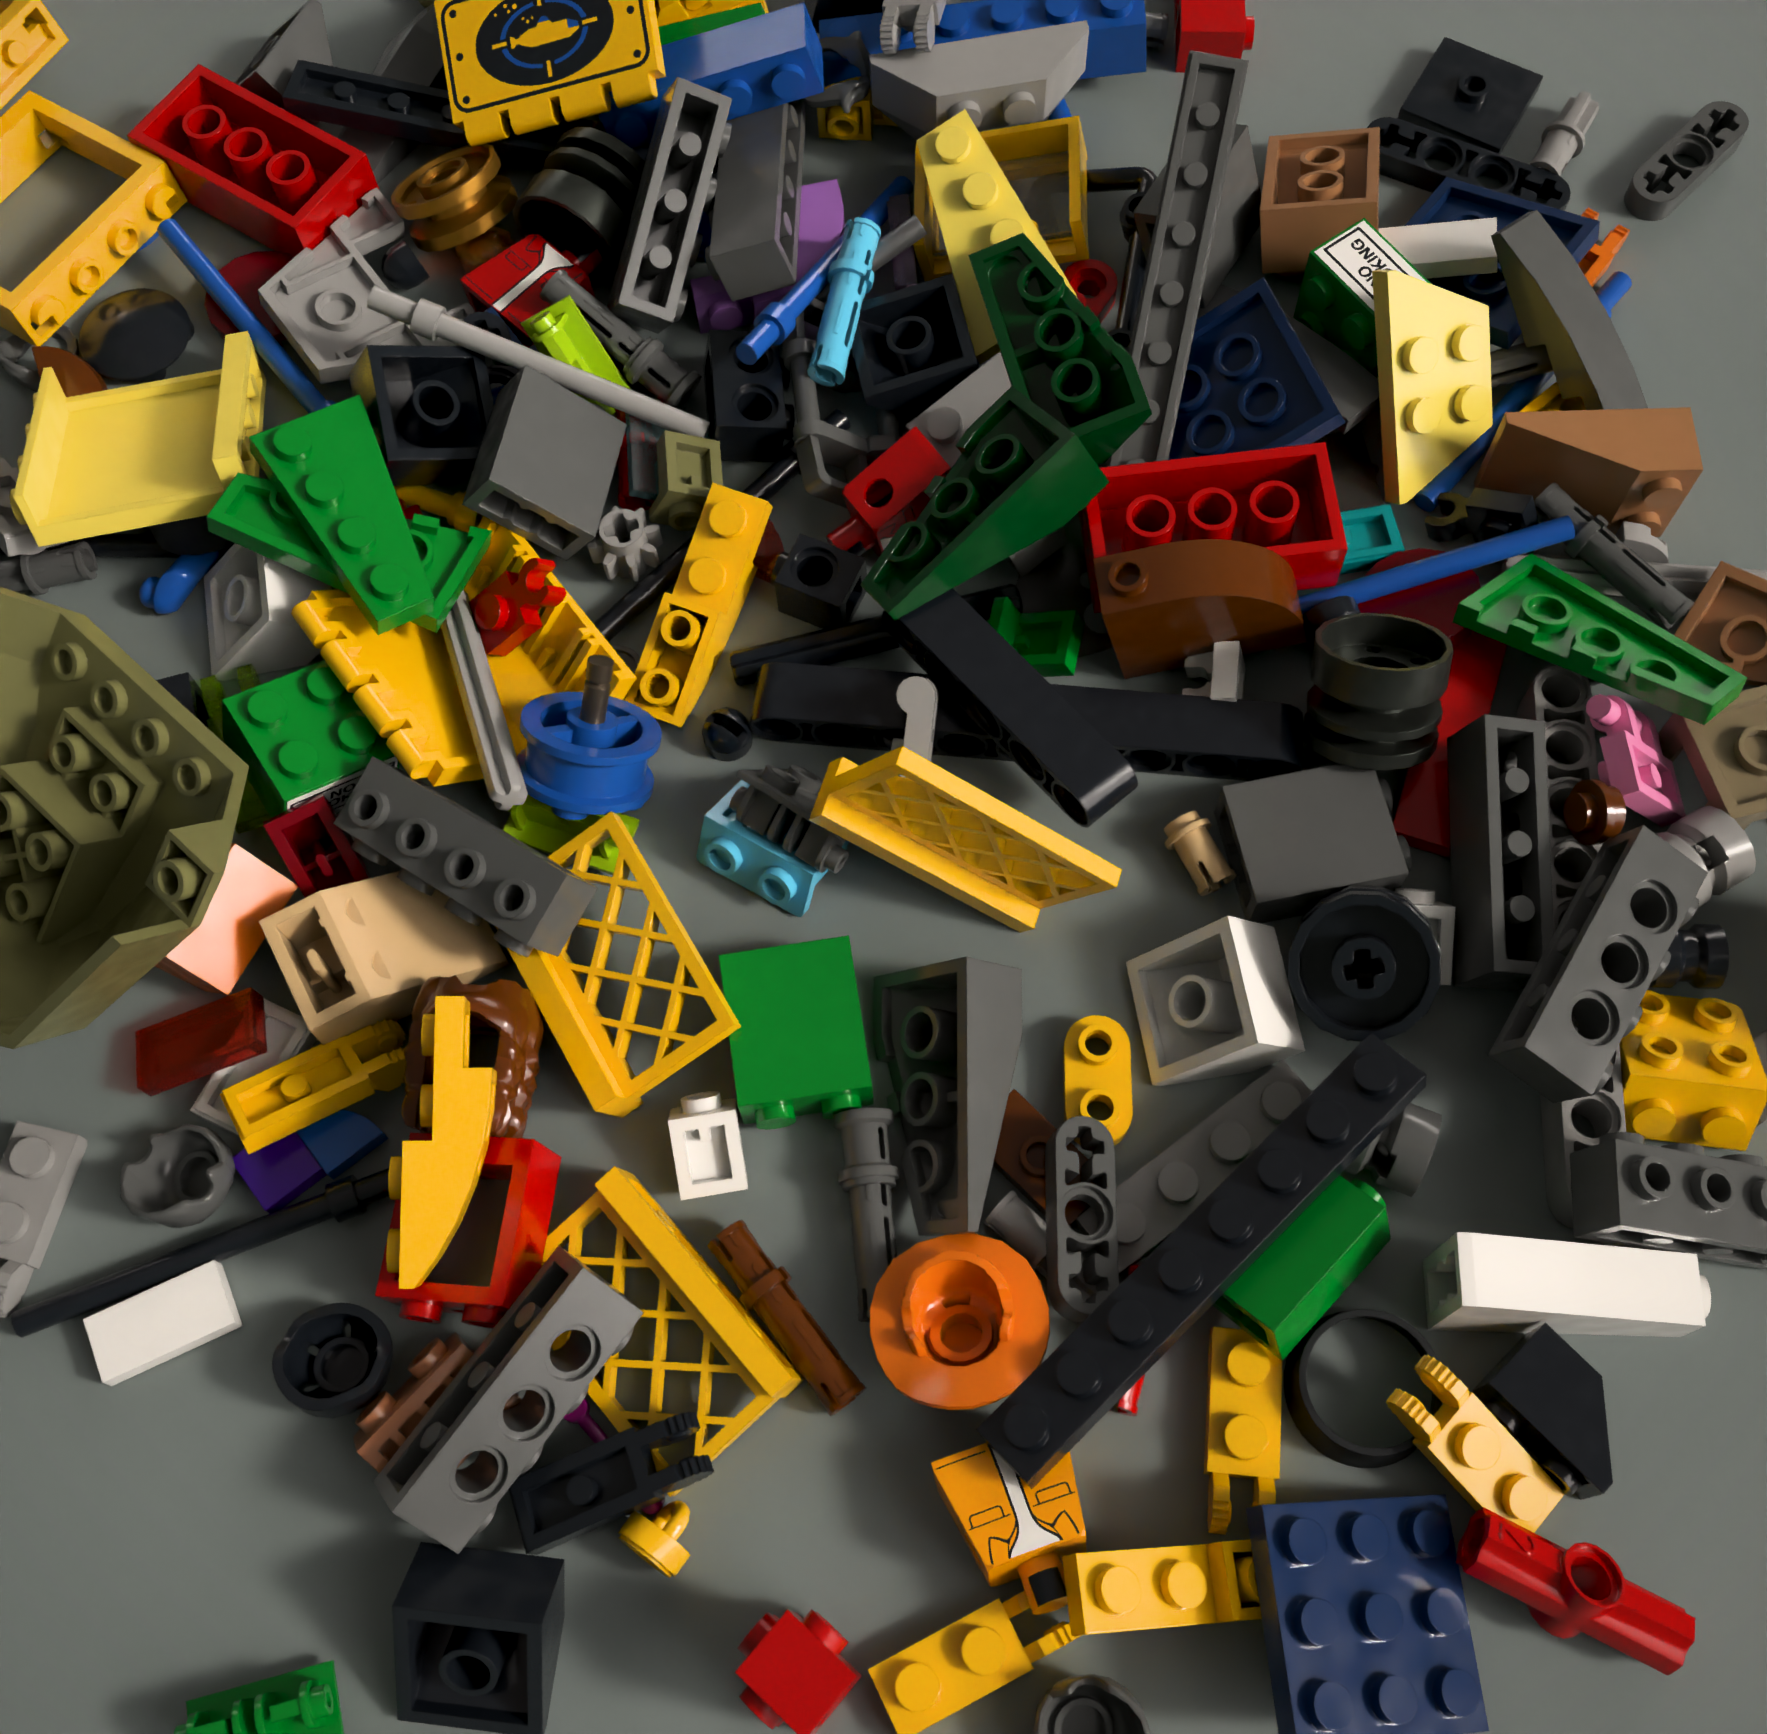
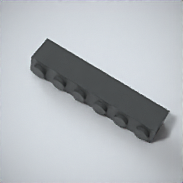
[705,99,806,301]

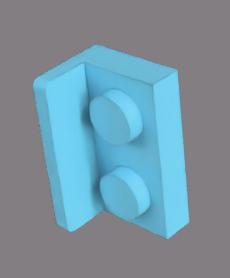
[696,779,849,917]

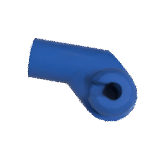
[139,551,220,614]

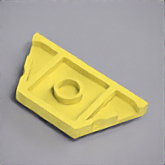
[1372,269,1493,505]

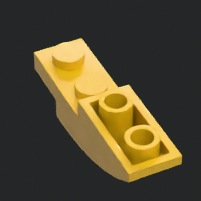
[625,482,773,728]
[386,996,497,1289]
[1062,1539,1262,1636]

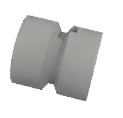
[1656,806,1756,909]

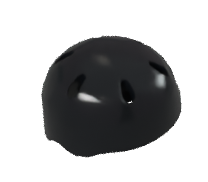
[272,1303,393,1419]

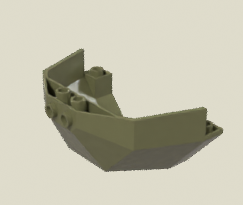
[0,587,249,1049]

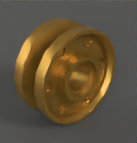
[391,144,518,252]

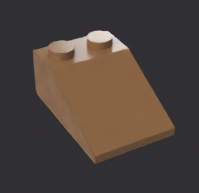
[1260,127,1380,277]
[1474,407,1704,537]

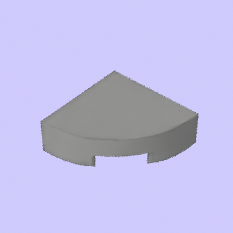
[1616,521,1669,563]

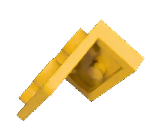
[1619,990,1767,1151]

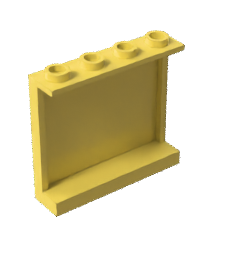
[10,331,267,547]

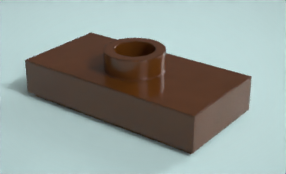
[993,1089,1095,1228]

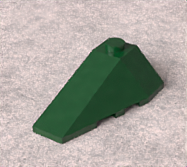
[969,233,1152,465]
[860,386,1109,620]

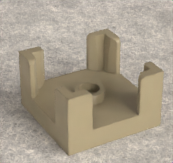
[1658,685,1767,830]

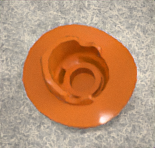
[870,1233,1050,1410]

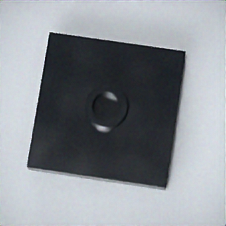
[1397,37,1543,154]

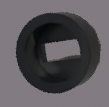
[381,239,430,290]
[702,707,753,762]

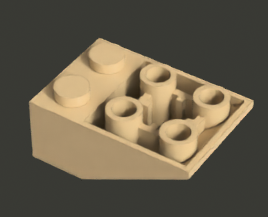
[259,871,509,1045]

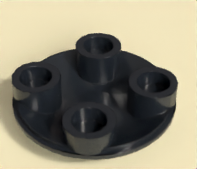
[79,288,195,384]

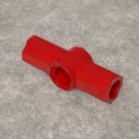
[1456,1507,1695,1676]

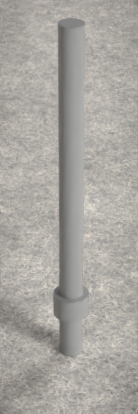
[367,285,710,438]

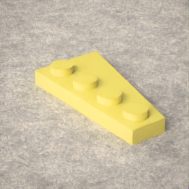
[916,109,1077,364]

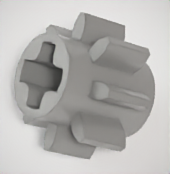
[587,506,663,582]

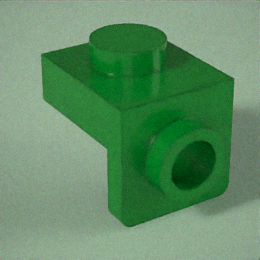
[987,597,1085,677]

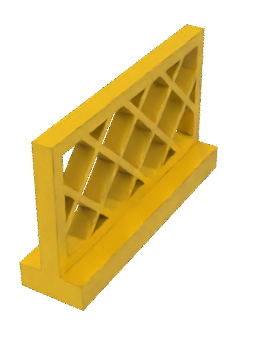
[809,746,1122,933]
[495,811,742,1118]
[541,1166,805,1497]

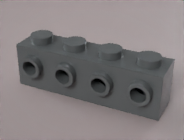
[607,77,732,334]
[1447,714,1554,992]
[333,756,598,957]
[1570,1132,1767,1270]

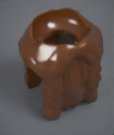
[401,975,544,1138]

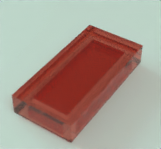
[135,987,267,1097]

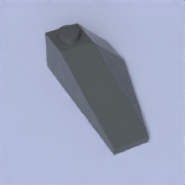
[873,956,1023,1236]

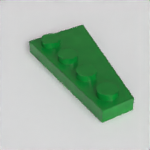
[249,394,434,635]
[207,473,492,633]
[1452,553,1747,725]

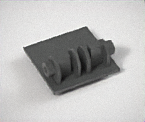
[729,764,849,874]

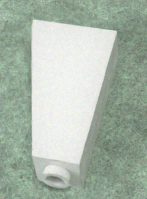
[1423,1232,1711,1337]

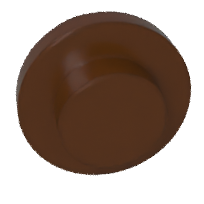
[1563,779,1626,845]

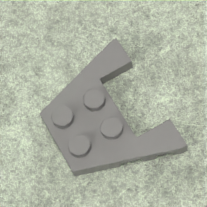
[258,187,476,384]

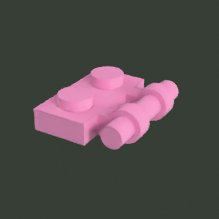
[1586,694,1686,827]

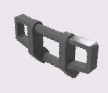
[782,299,902,509]

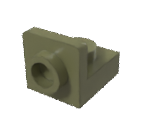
[649,430,723,531]

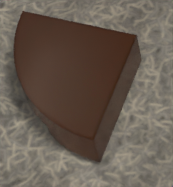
[32,346,108,397]

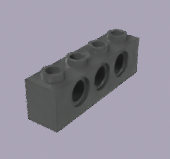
[1488,825,1708,1103]
[373,1246,644,1554]

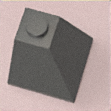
[234,0,334,126]

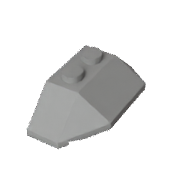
[869,20,1089,140]

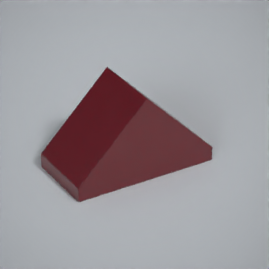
[263,793,371,898]

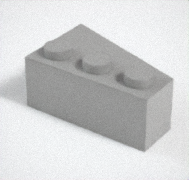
[906,352,1069,578]

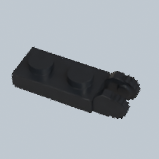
[509,1411,714,1555]

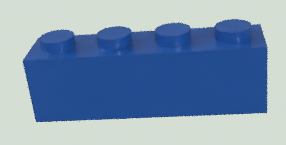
[597,2,824,148]

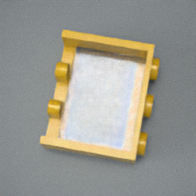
[913,115,1089,282]

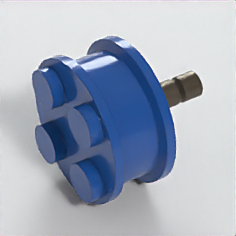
[517,655,662,820]

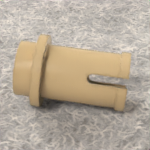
[1164,811,1236,896]

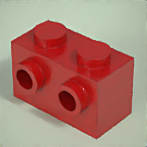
[735,1609,862,1734]

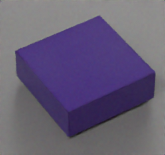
[233,1132,327,1213]

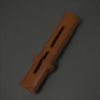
[707,1220,866,1417]

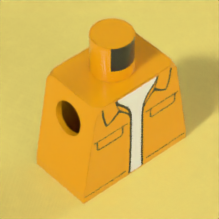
[931,1443,1087,1615]

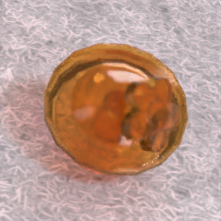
[455,226,517,274]

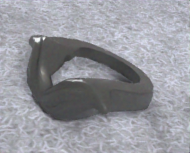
[802,31,870,113]
[0,323,79,392]

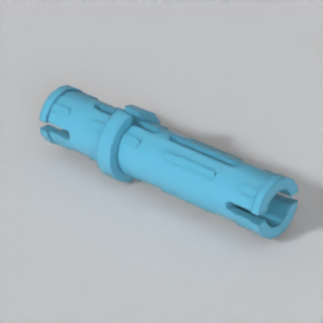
[807,217,881,386]

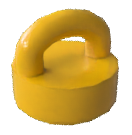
[618,1500,691,1578]

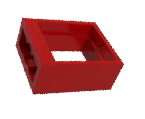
[375,1132,562,1329]

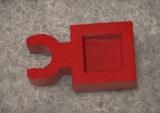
[468,558,566,656]

